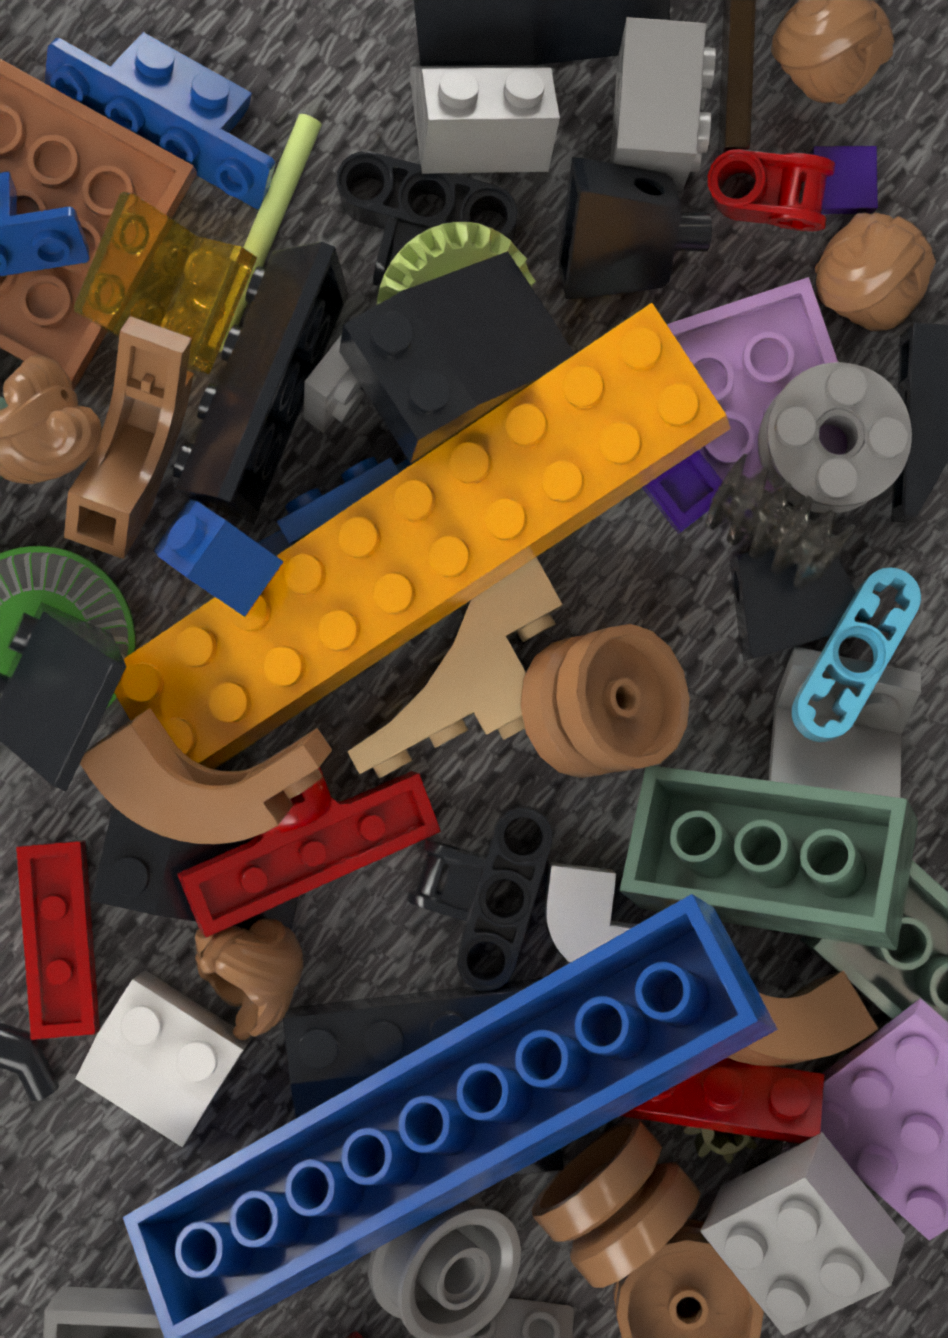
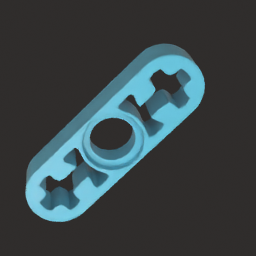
[792,567,921,742]

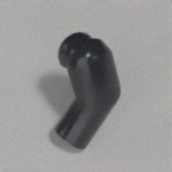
[0,1023,59,1101]

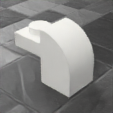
[544,862,638,963]

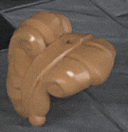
[771,0,895,105]
[815,212,936,331]
[0,355,102,484]
[195,918,303,1041]

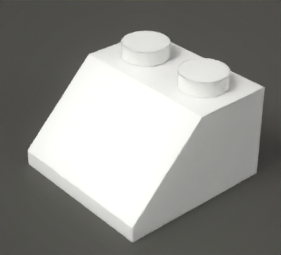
[75,970,251,1147]

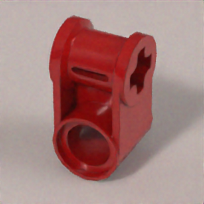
[707,149,836,231]

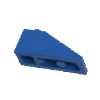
[153,499,284,617]

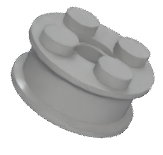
[758,362,912,514]
[367,1194,521,1338]

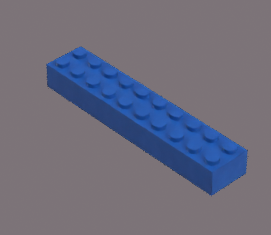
[123,894,778,1338]

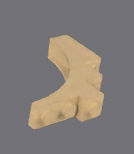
[347,557,563,779]

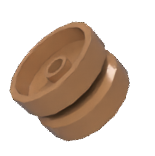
[520,624,690,778]
[532,1118,701,1288]
[613,1219,764,1338]

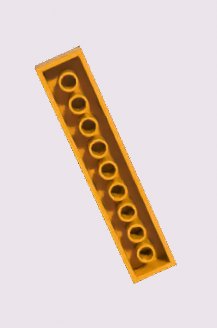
[114,303,731,769]

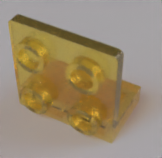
[74,192,257,375]

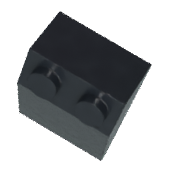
[339,251,575,463]
[0,602,126,791]
[91,806,299,930]

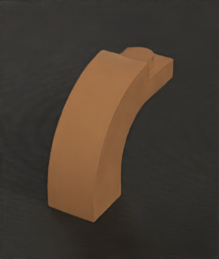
[64,316,194,559]
[80,708,332,844]
[727,971,878,1066]

